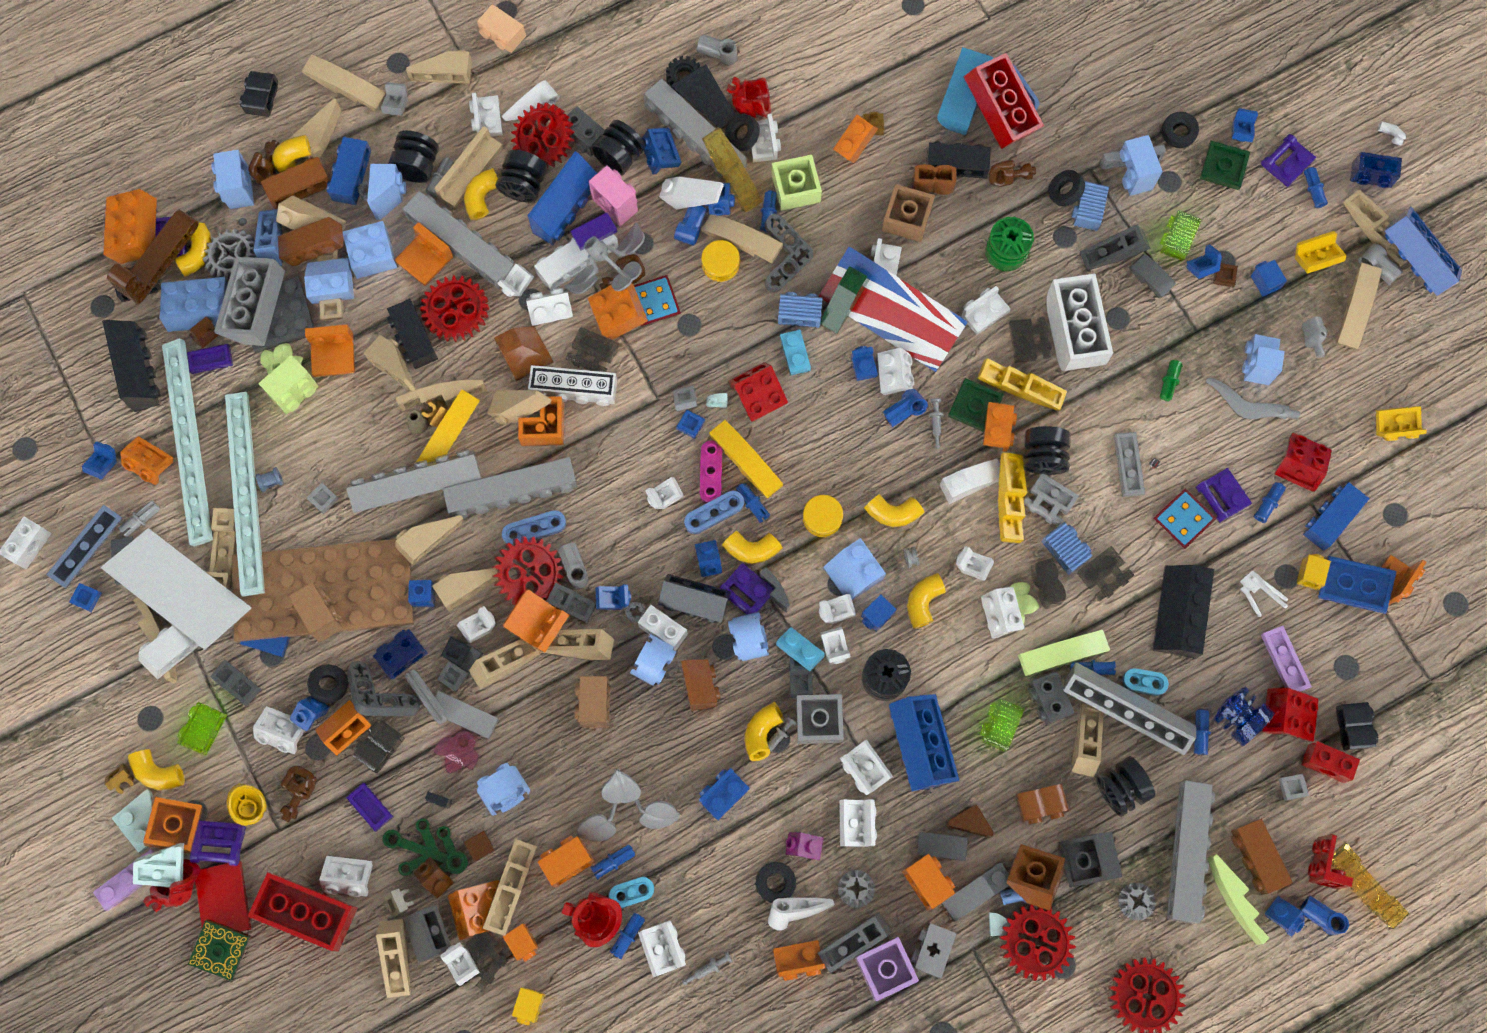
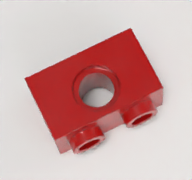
[1301,741,1360,783]

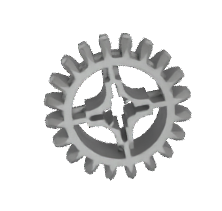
[203,228,257,282]

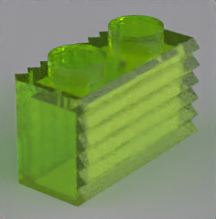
[1159,210,1202,261]
[979,698,1024,752]
[177,702,227,756]

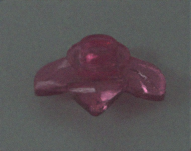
[434,731,478,773]

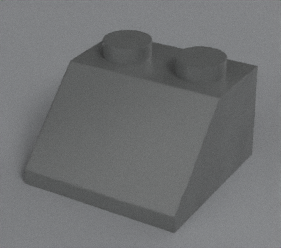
[1059,831,1122,887]

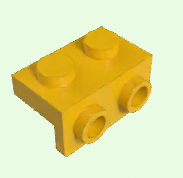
[1295,231,1346,274]
[1375,406,1427,441]

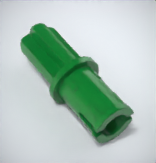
[1160,360,1183,402]

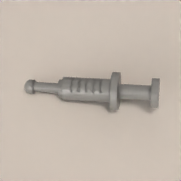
[929,398,943,449]
[760,716,797,761]
[682,951,733,985]

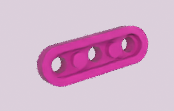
[700,440,722,504]

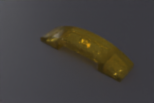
[1332,842,1409,929]

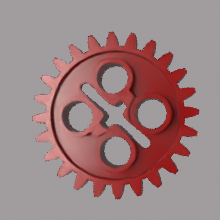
[511,102,575,170]
[420,275,490,342]
[492,536,564,605]
[999,904,1076,981]
[1108,958,1186,1033]

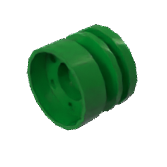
[985,217,1034,271]

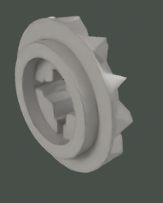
[838,870,875,908]
[1118,883,1156,920]

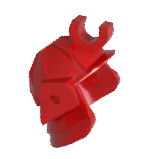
[726,77,771,118]
[143,858,200,913]
[561,892,622,947]

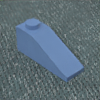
[254,209,283,266]

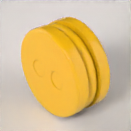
[701,240,740,282]
[803,495,843,537]

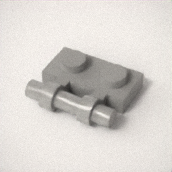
[1024,474,1079,526]

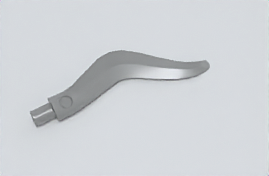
[1206,378,1300,420]

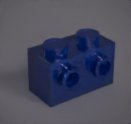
[1350,152,1402,188]
[373,629,428,680]

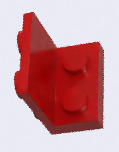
[728,362,788,422]
[1274,433,1332,492]
[1262,688,1319,742]
[1308,834,1353,889]

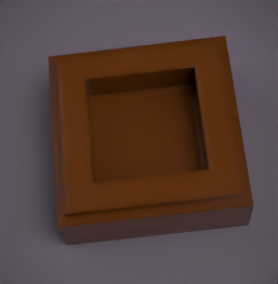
[1213,263,1238,288]
[464,831,495,863]

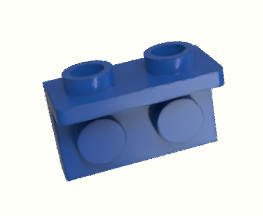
[642,128,682,175]
[699,768,750,821]

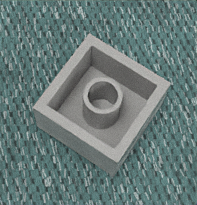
[796,694,844,744]

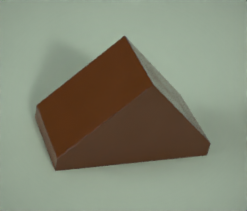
[946,804,994,838]

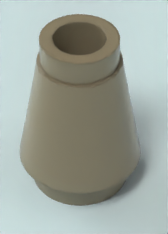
[407,410,429,434]

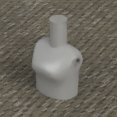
[1302,317,1328,358]

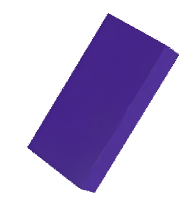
[570,213,617,251]
[187,344,233,374]
[346,782,394,832]

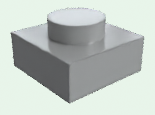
[673,386,697,411]
[307,483,339,514]
[1278,774,1309,801]

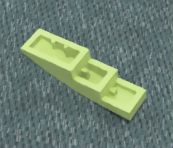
[1018,630,1110,676]
[1207,854,1269,945]

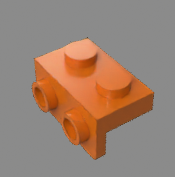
[983,402,1017,452]

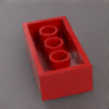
[964,53,1044,150]
[247,872,358,952]

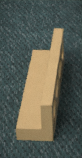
[434,126,503,209]

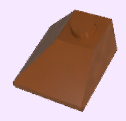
[494,326,554,381]

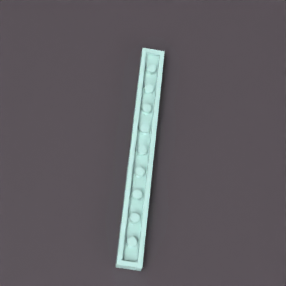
[162,338,213,546]
[225,392,265,597]

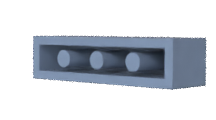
[46,505,123,589]

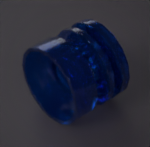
[1213,686,1275,747]

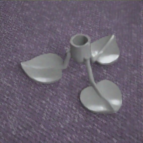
[564,222,645,294]
[577,769,680,841]

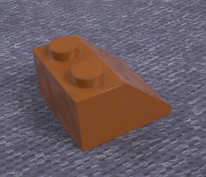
[681,659,721,712]
[1007,844,1065,911]

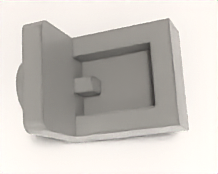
[381,82,408,115]

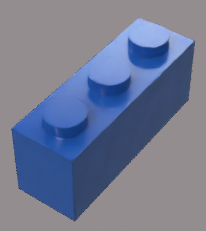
[327,137,371,205]
[1303,482,1370,551]

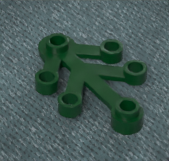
[382,818,468,876]

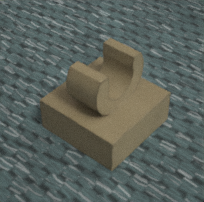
[384,888,415,919]

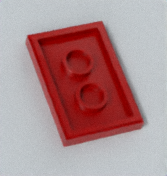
[195,861,252,932]

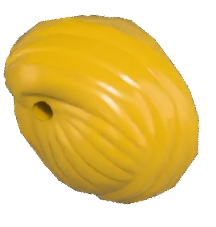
[227,783,267,826]

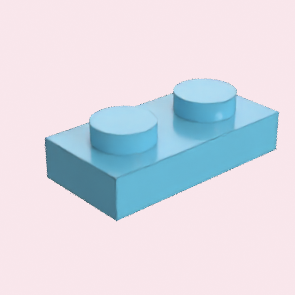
[780,330,811,376]
[776,627,825,671]

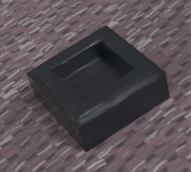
[441,636,472,666]
[425,792,453,809]

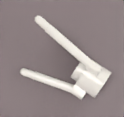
[1240,571,1288,617]

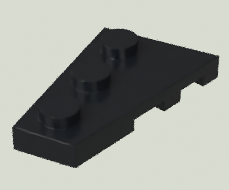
[671,64,736,129]

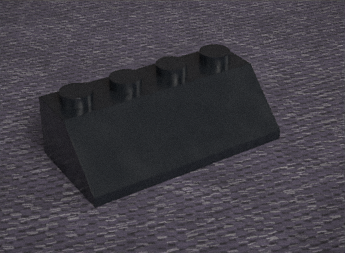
[102,320,161,412]
[1152,565,1215,659]

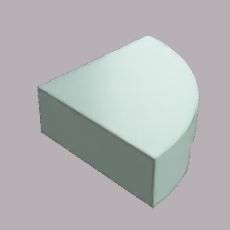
[706,393,728,408]
[988,912,1010,936]

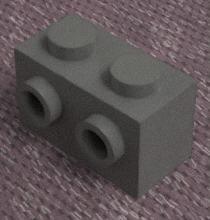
[568,106,605,157]
[1028,672,1075,726]
[403,905,451,963]

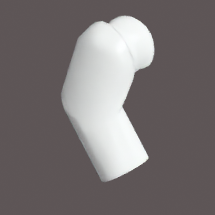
[1377,121,1406,146]

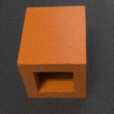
[503,924,539,962]

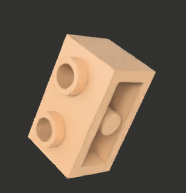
[477,4,526,53]

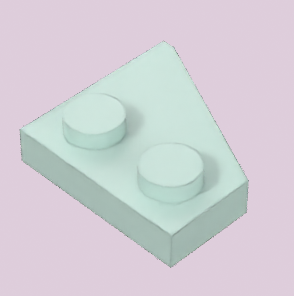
[112,789,153,853]
[133,843,184,887]

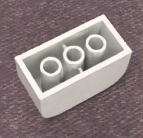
[1047,274,1113,371]

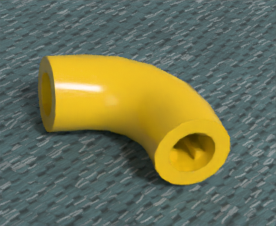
[272,135,311,173]
[464,167,498,220]
[175,223,212,277]
[864,494,925,527]
[722,531,783,564]
[907,573,946,629]
[744,702,784,761]
[128,749,185,791]

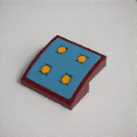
[634,275,681,327]
[1153,488,1217,549]

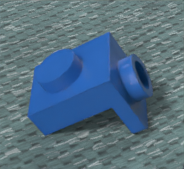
[1232,108,1258,143]
[1186,244,1222,279]
[82,441,117,480]
[695,540,722,577]
[595,584,631,610]
[290,696,330,731]
[1264,896,1305,937]

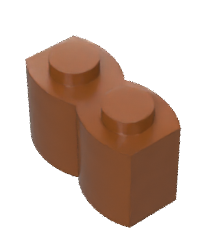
[912,164,956,195]
[1015,784,1069,825]

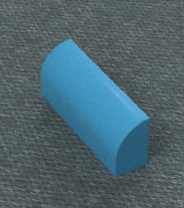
[937,47,993,136]

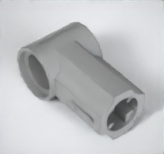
[697,34,738,66]
[1358,244,1403,285]
[558,543,589,589]

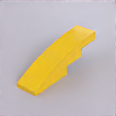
[977,358,1067,411]
[416,389,480,463]
[709,420,783,499]
[998,452,1027,543]

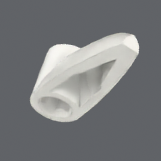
[502,80,559,121]
[768,898,835,930]

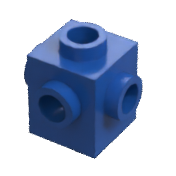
[705,183,735,216]

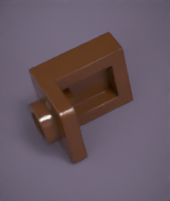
[189,317,219,348]
[414,857,454,899]

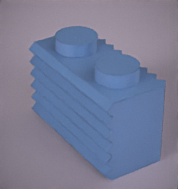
[1071,181,1109,231]
[778,292,822,328]
[1041,522,1092,575]

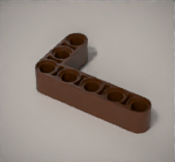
[107,209,199,304]

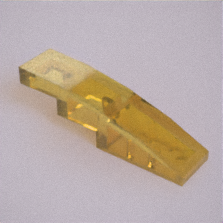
[702,127,762,213]

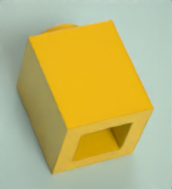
[1296,554,1331,590]
[512,987,545,1026]

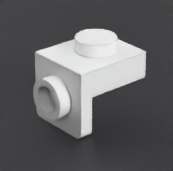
[497,264,534,297]
[645,477,684,509]
[956,546,994,581]
[819,594,856,624]
[457,606,496,643]
[820,627,851,664]
[440,943,480,986]

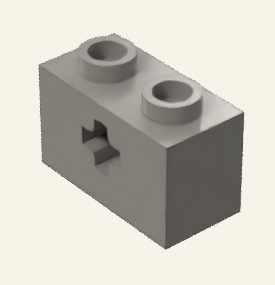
[911,923,957,978]

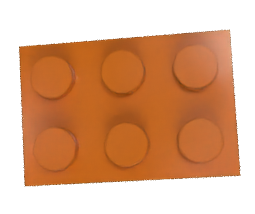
[103,189,157,264]

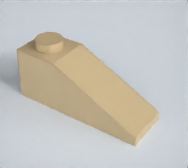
[406,50,472,84]
[289,99,341,159]
[276,196,346,232]
[363,335,415,392]
[487,390,552,425]
[395,515,463,566]
[432,568,498,612]
[541,629,614,660]
[469,639,542,689]
[1071,703,1104,777]
[376,919,411,998]

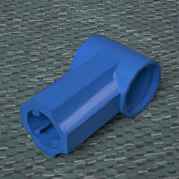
[674,205,707,246]
[883,389,928,427]
[1300,895,1349,935]

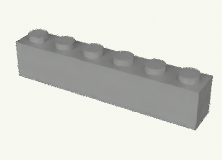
[644,78,747,182]
[403,191,514,290]
[346,449,481,513]
[443,457,578,519]
[1063,662,1196,755]
[1167,780,1215,924]

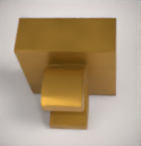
[863,112,884,136]
[420,399,448,428]
[104,763,134,794]

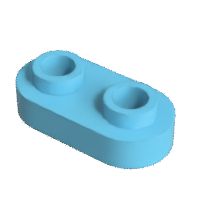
[1122,668,1169,696]
[609,877,654,908]

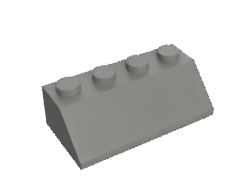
[214,257,285,346]

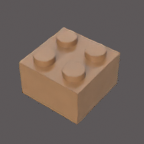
[882,184,935,242]
[288,582,343,642]
[575,676,610,728]

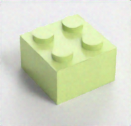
[771,155,822,211]
[258,355,319,415]

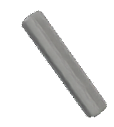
[405,670,448,725]

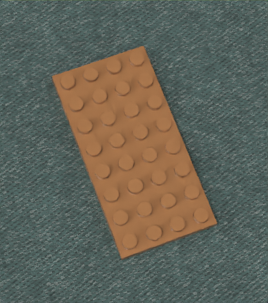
[232,539,414,642]

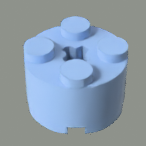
[728,612,769,661]
[630,634,677,685]
[477,763,530,815]

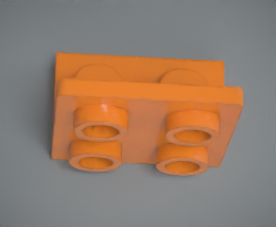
[395,222,453,286]
[305,324,355,377]
[1381,555,1427,605]
[503,589,569,653]
[448,880,511,941]
[773,940,825,981]

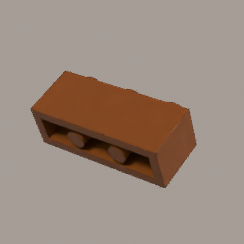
[261,157,330,209]
[278,217,344,266]
[1231,818,1293,895]

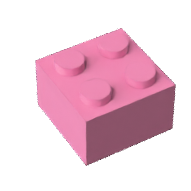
[589,166,638,227]

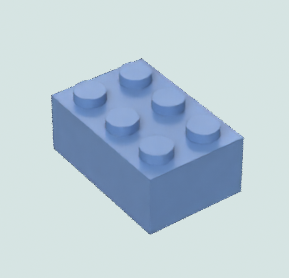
[160,277,228,332]

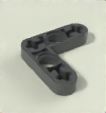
[764,214,813,293]
[347,661,421,716]

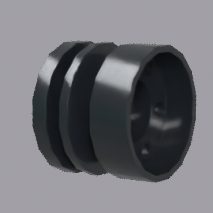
[590,120,646,176]
[388,130,439,183]
[495,150,548,203]
[1023,426,1071,475]
[861,649,911,701]
[1095,756,1156,817]

